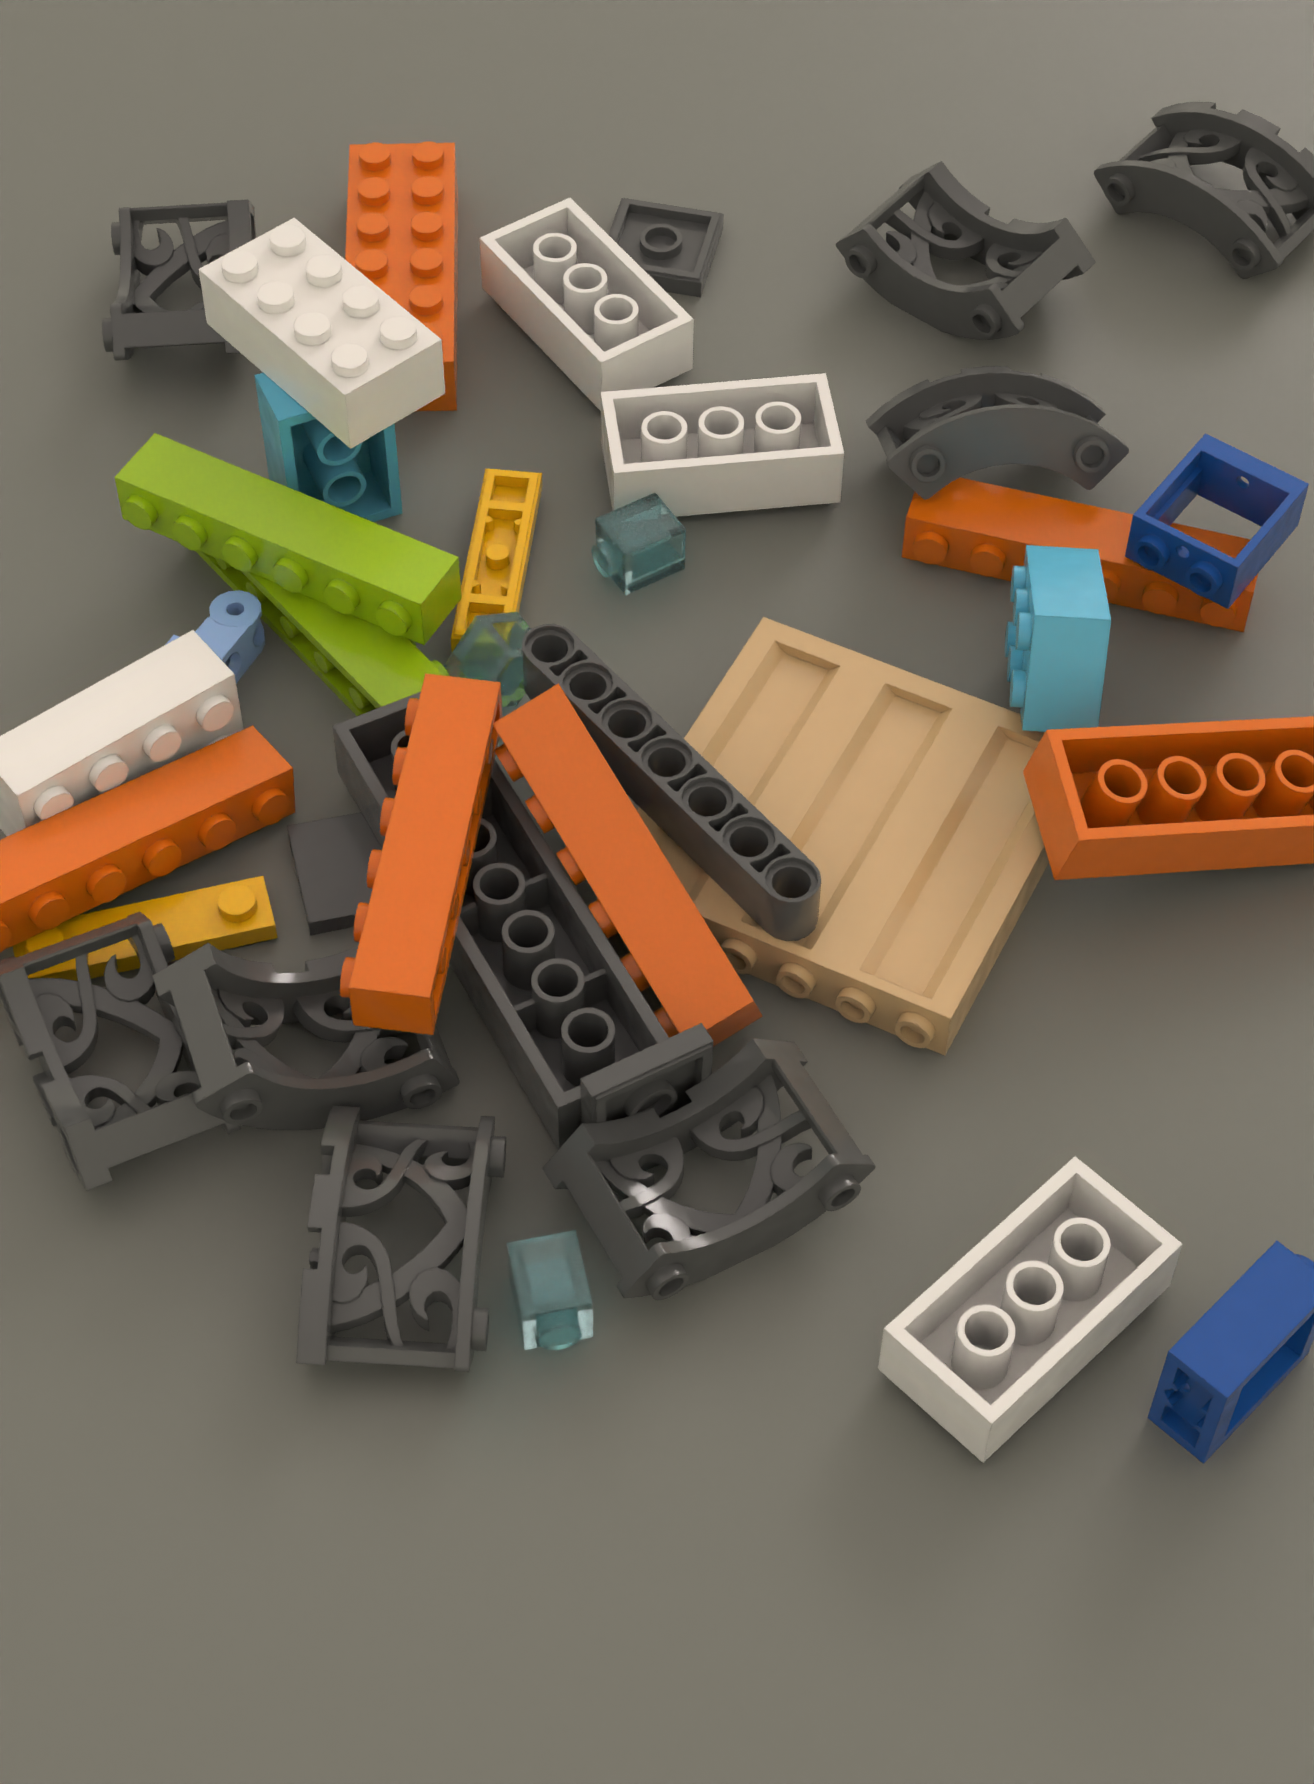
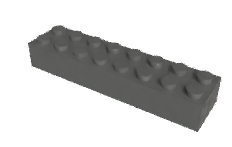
[332,692,669,1150]

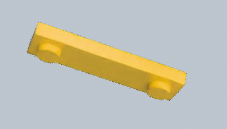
[451,468,542,657]
[13,876,278,981]

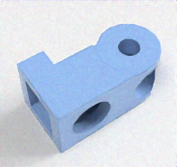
[165,590,265,684]

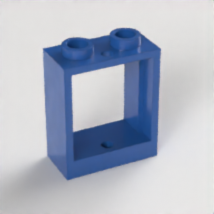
[1125,433,1309,609]
[1147,1241,1314,1464]

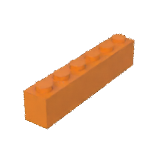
[901,477,1258,632]
[340,673,503,1035]
[493,683,763,1047]
[0,725,295,953]

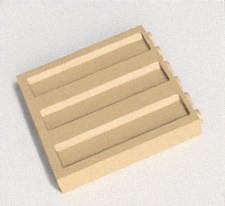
[597,617,1049,1056]

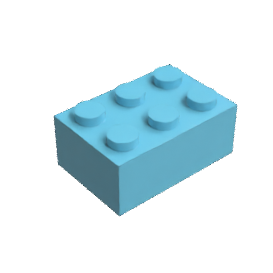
[254,373,403,522]
[1005,545,1111,732]

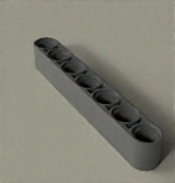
[522,624,821,941]

